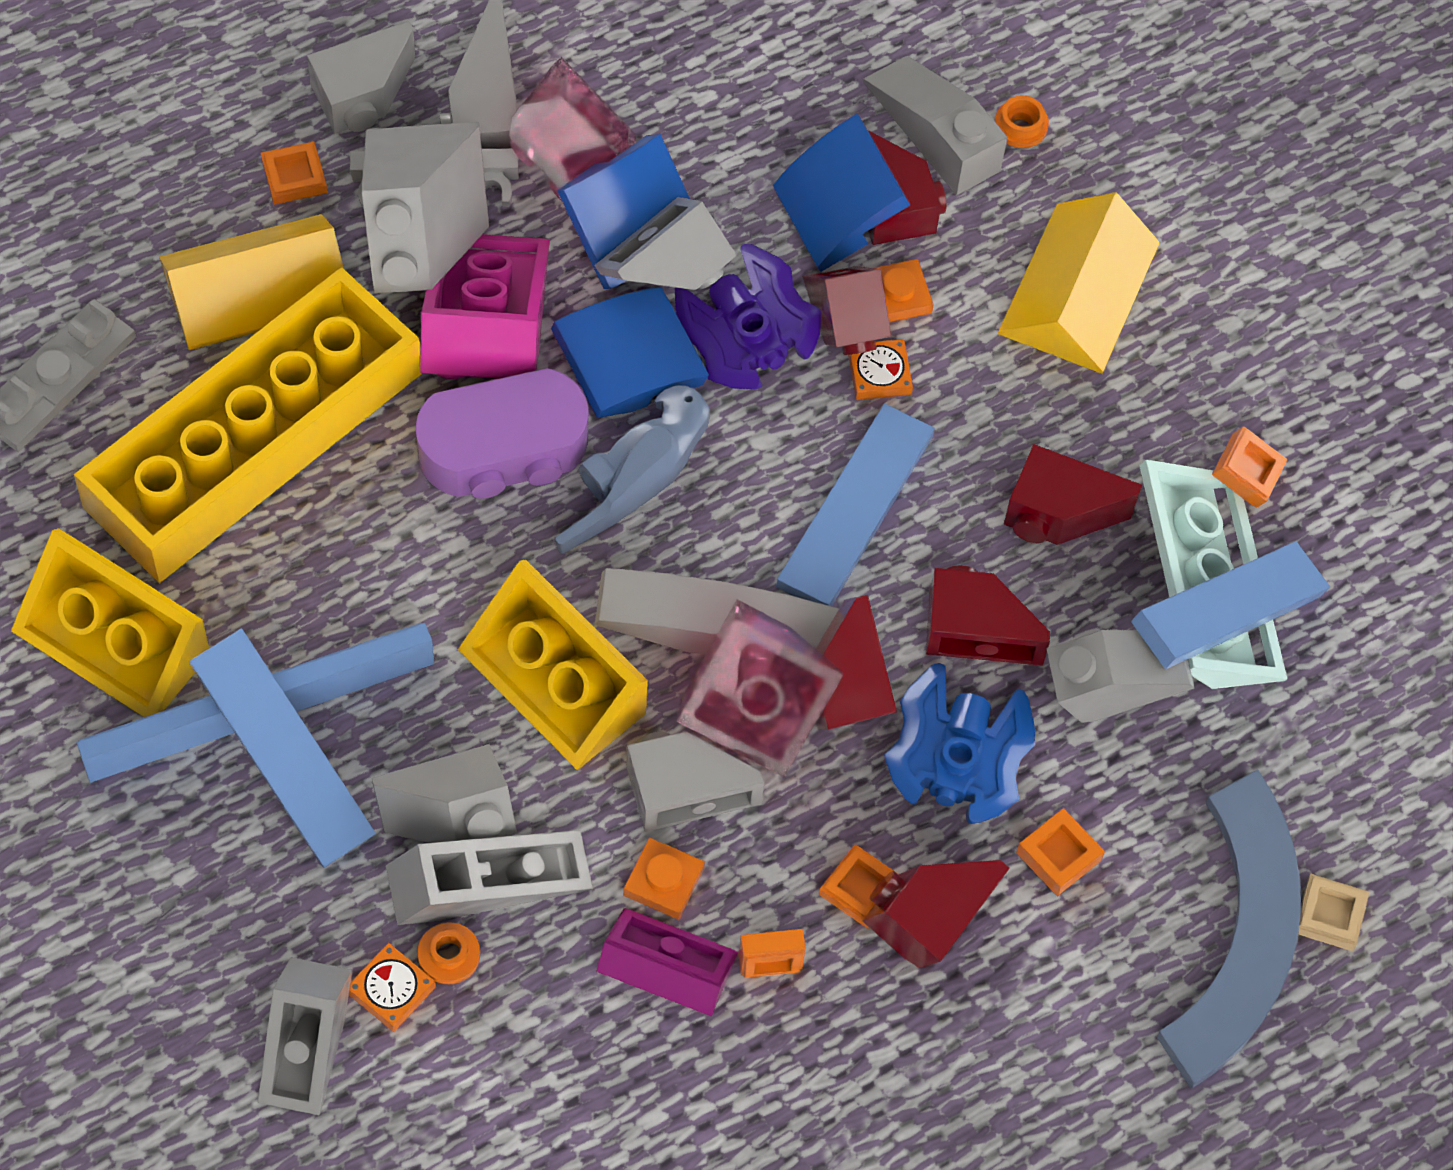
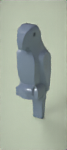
[555,386,710,554]

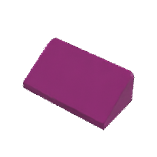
[596,908,738,1017]

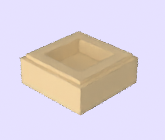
[1298,874,1370,951]

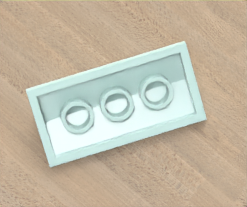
[1139,460,1287,689]

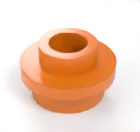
[994,95,1049,148]
[418,922,480,984]

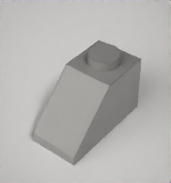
[307,21,415,134]
[594,197,737,290]
[1047,630,1194,723]
[626,732,765,832]
[371,744,517,843]
[258,957,352,1115]

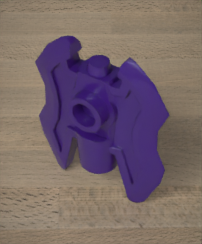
[674,244,821,390]

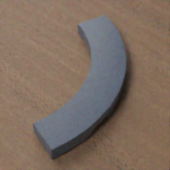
[1157,769,1301,1089]

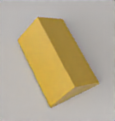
[998,192,1160,374]
[159,214,344,350]
[11,528,209,717]
[458,560,648,770]

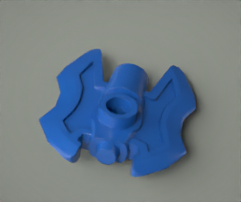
[884,663,1036,824]

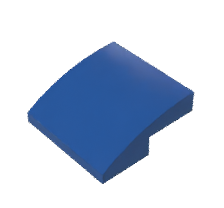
[773,113,910,272]
[557,134,690,289]
[551,287,709,418]

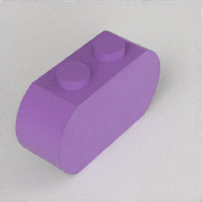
[416,368,589,499]

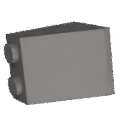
[362,122,489,294]

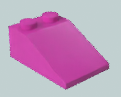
[420,234,550,380]

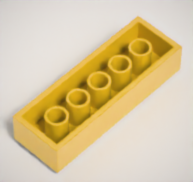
[74,267,422,584]

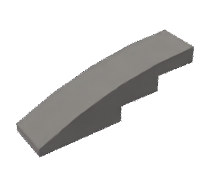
[594,568,839,664]

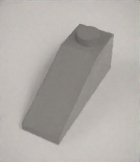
[439,0,521,158]
[863,56,1008,196]
[386,830,593,925]

